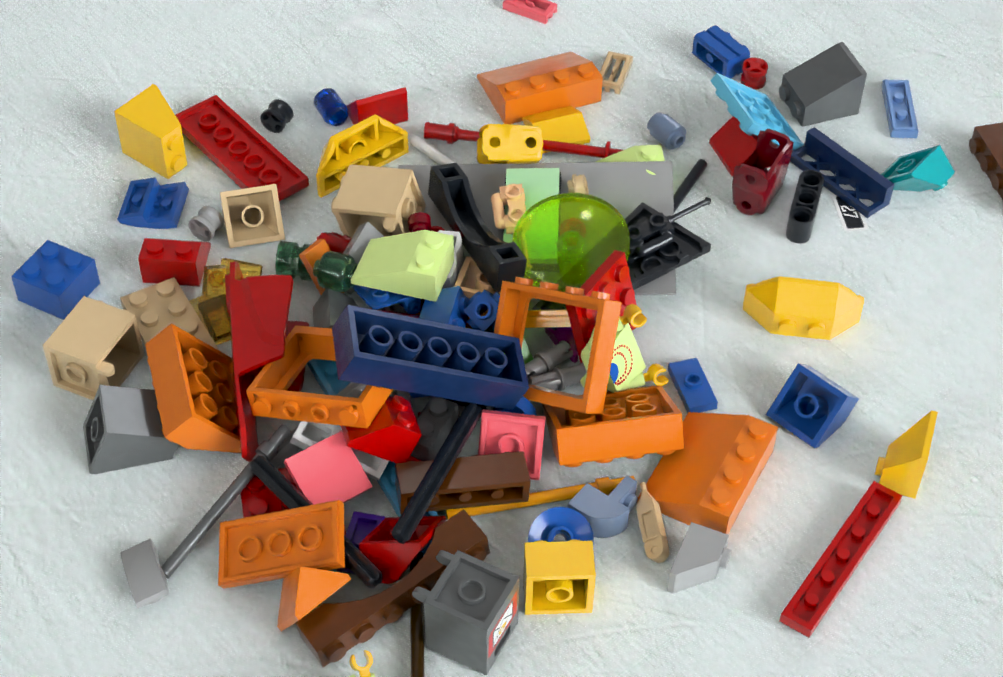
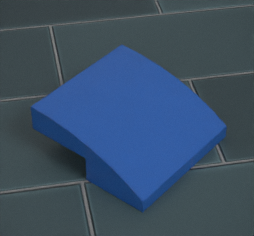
[117,177,189,229]

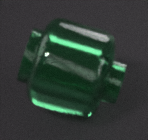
[313,251,358,292]

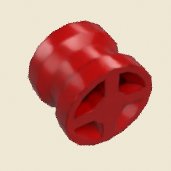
[740,57,768,90]

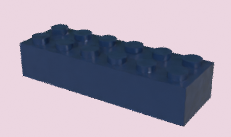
[332,305,529,410]

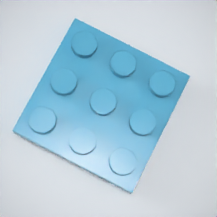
[710,73,804,151]

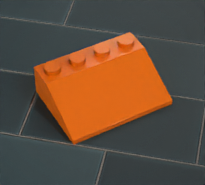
[477,52,603,124]
[145,323,241,453]
[542,385,684,467]
[637,412,778,534]

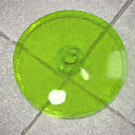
[512,193,630,291]

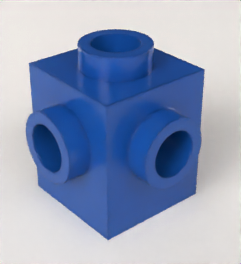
[464,290,500,333]

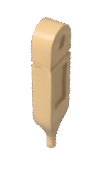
[636,482,669,563]

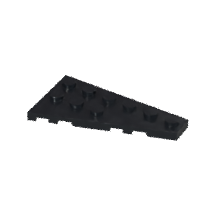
[532,202,711,330]

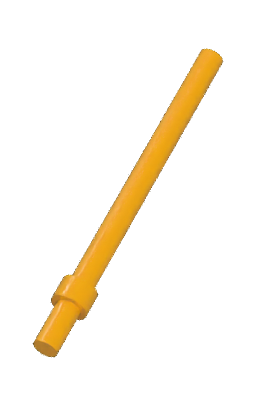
[446,476,635,520]

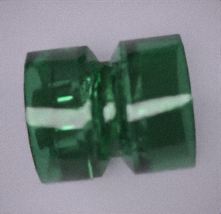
[275,241,313,281]

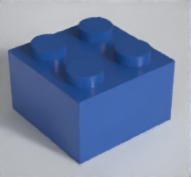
[11,240,100,320]

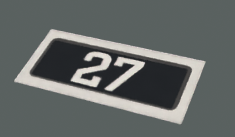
[831,195,869,231]

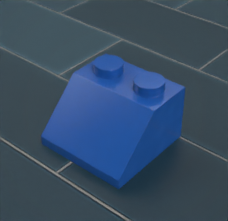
[766,363,859,449]

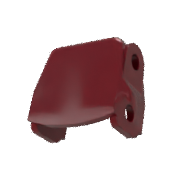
[732,129,794,215]

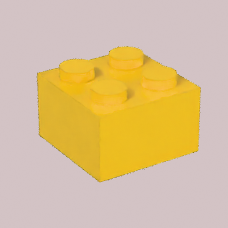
[523,539,596,615]

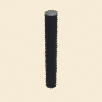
[673,159,707,213]

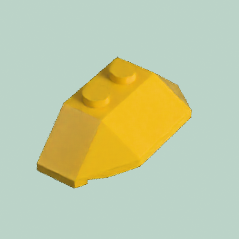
[316,114,409,198]
[743,276,864,340]

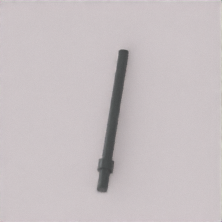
[161,424,291,579]

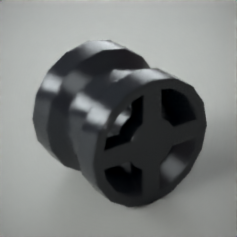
[260,99,294,133]

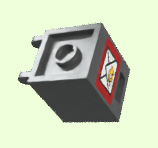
[412,550,520,675]

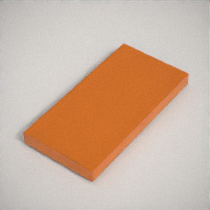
[218,500,345,589]

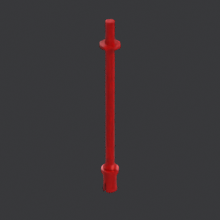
[424,122,623,158]

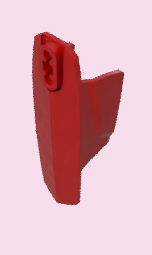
[225,261,310,462]

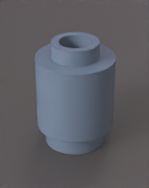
[647,112,686,150]

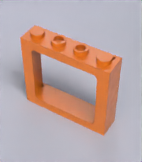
[494,277,622,414]
[246,325,393,429]

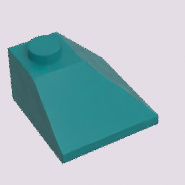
[881,145,955,192]

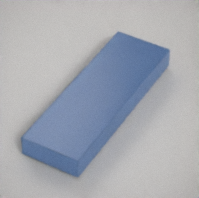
[881,79,919,138]

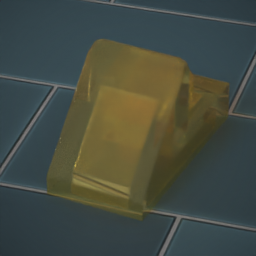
[202,258,263,297]
[189,291,231,346]

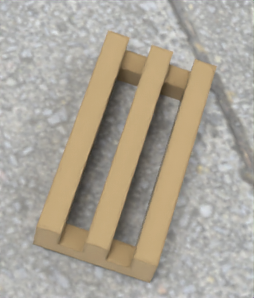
[600,51,633,94]

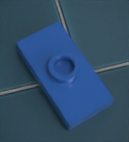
[668,358,718,414]

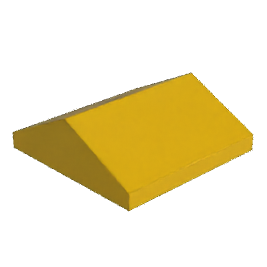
[523,106,590,154]

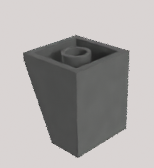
[779,42,867,127]
[83,385,181,474]

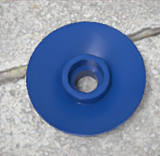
[528,507,594,545]

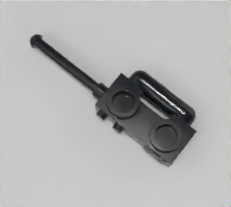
[618,197,711,257]

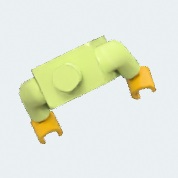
[580,304,669,393]

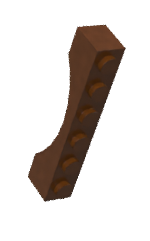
[295,509,490,667]

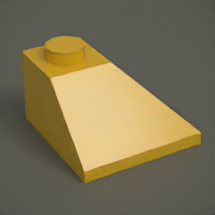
[874,410,938,499]

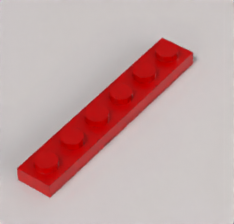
[779,481,902,638]

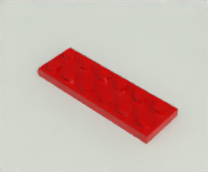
[175,95,309,201]

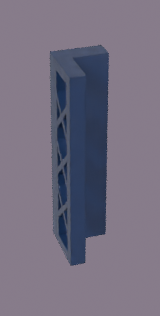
[790,127,894,218]

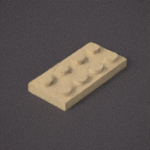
[120,277,219,350]

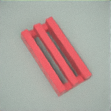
[503,0,558,24]

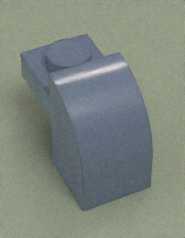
[568,476,638,538]

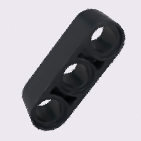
[786,170,824,244]

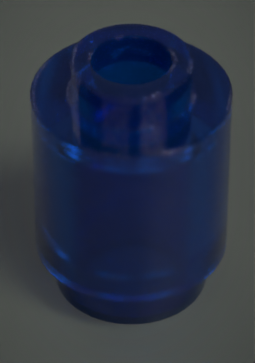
[313,88,348,126]

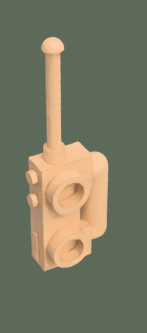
[491,184,531,273]

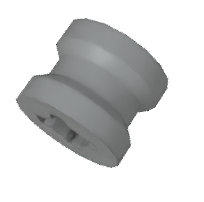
[188,206,225,241]

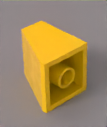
[114,84,187,179]

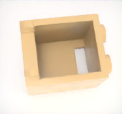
[331,164,426,238]
[42,296,144,400]

